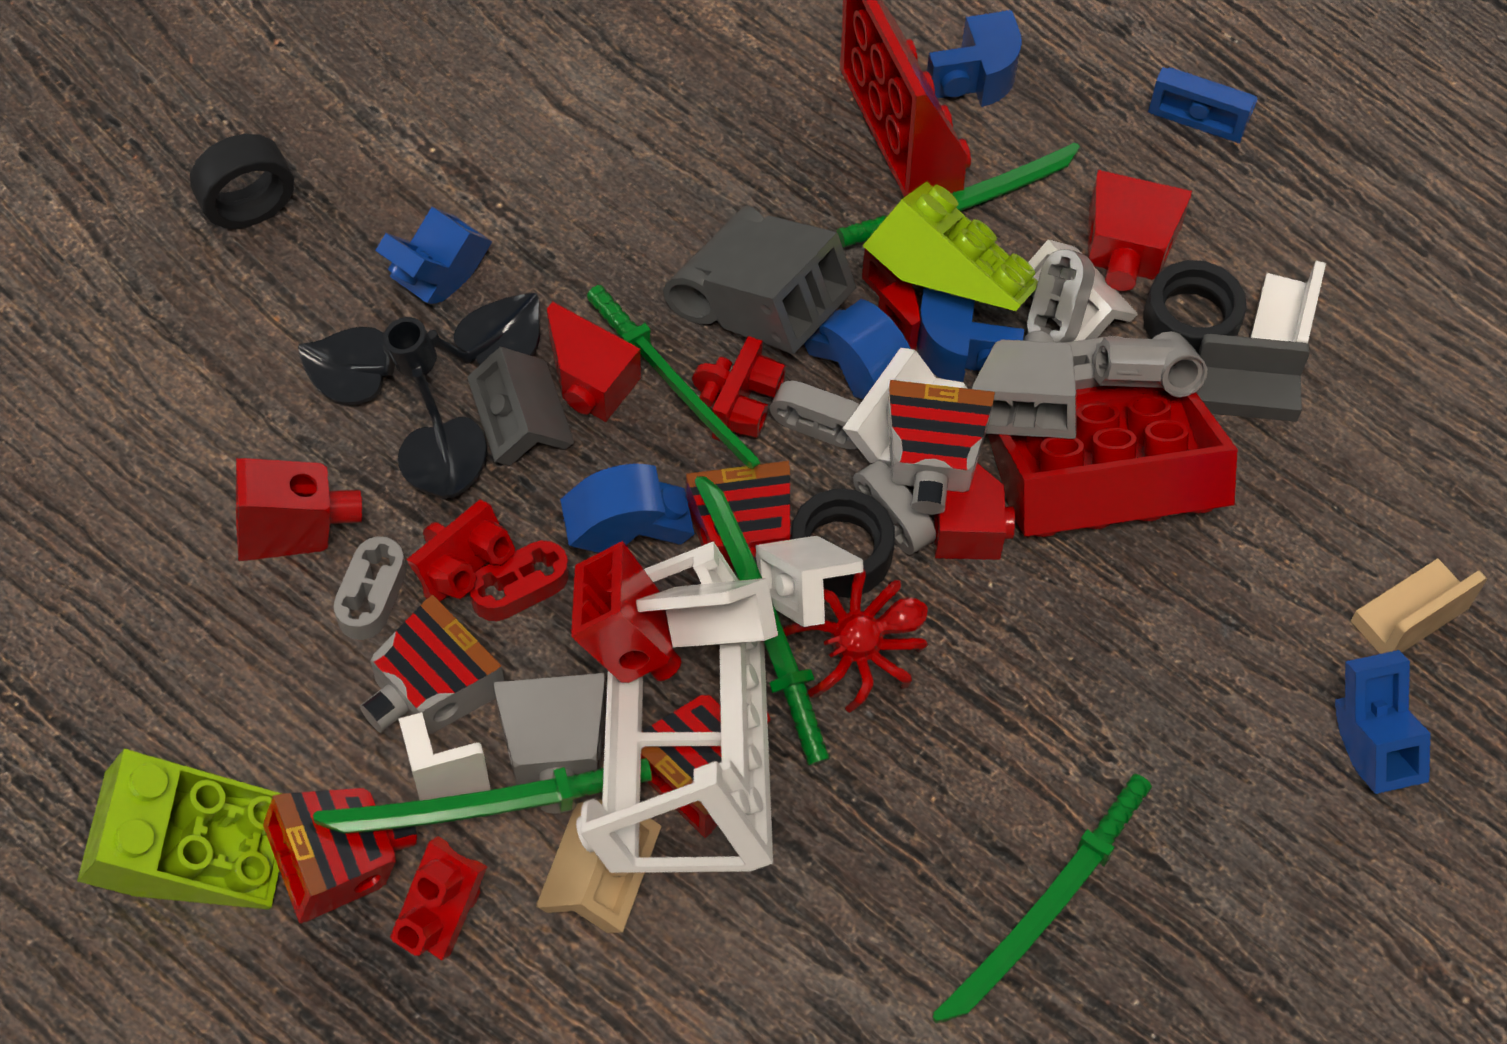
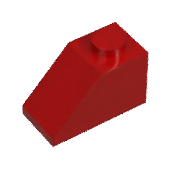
[547,302,641,422]
[933,463,1015,560]

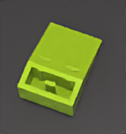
[863,181,1038,311]
[77,748,282,910]

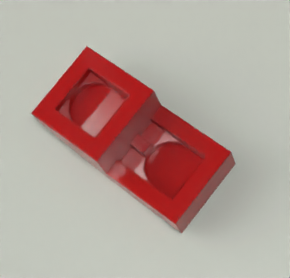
[862,249,920,350]

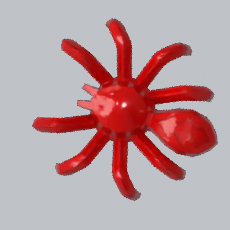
[783,569,929,713]

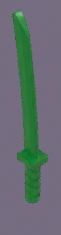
[837,143,1080,248]
[587,285,760,468]
[695,476,830,766]
[313,758,652,834]
[933,774,1152,1023]

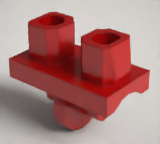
[692,336,786,441]
[406,499,515,602]
[390,836,487,960]

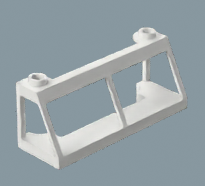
[576,541,773,873]

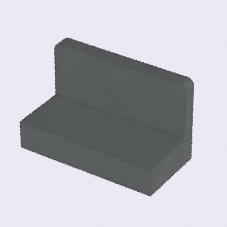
[1196,334,1309,422]
[467,346,574,466]

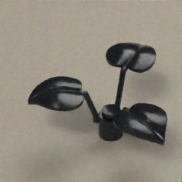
[298,293,540,499]

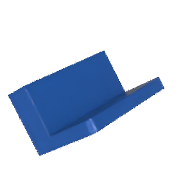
[1148,67,1258,144]

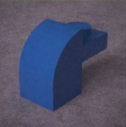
[927,10,1022,107]
[375,207,492,304]
[917,287,1024,382]
[804,299,911,399]
[560,464,695,553]
[1335,650,1431,794]

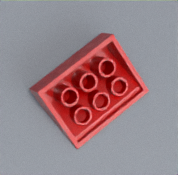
[840,0,971,197]
[988,386,1238,537]

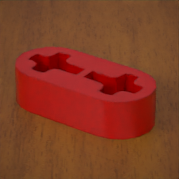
[469,540,569,621]

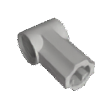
[1093,331,1207,397]

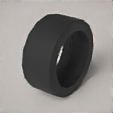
[190,134,294,229]
[1144,260,1247,353]
[791,489,895,598]

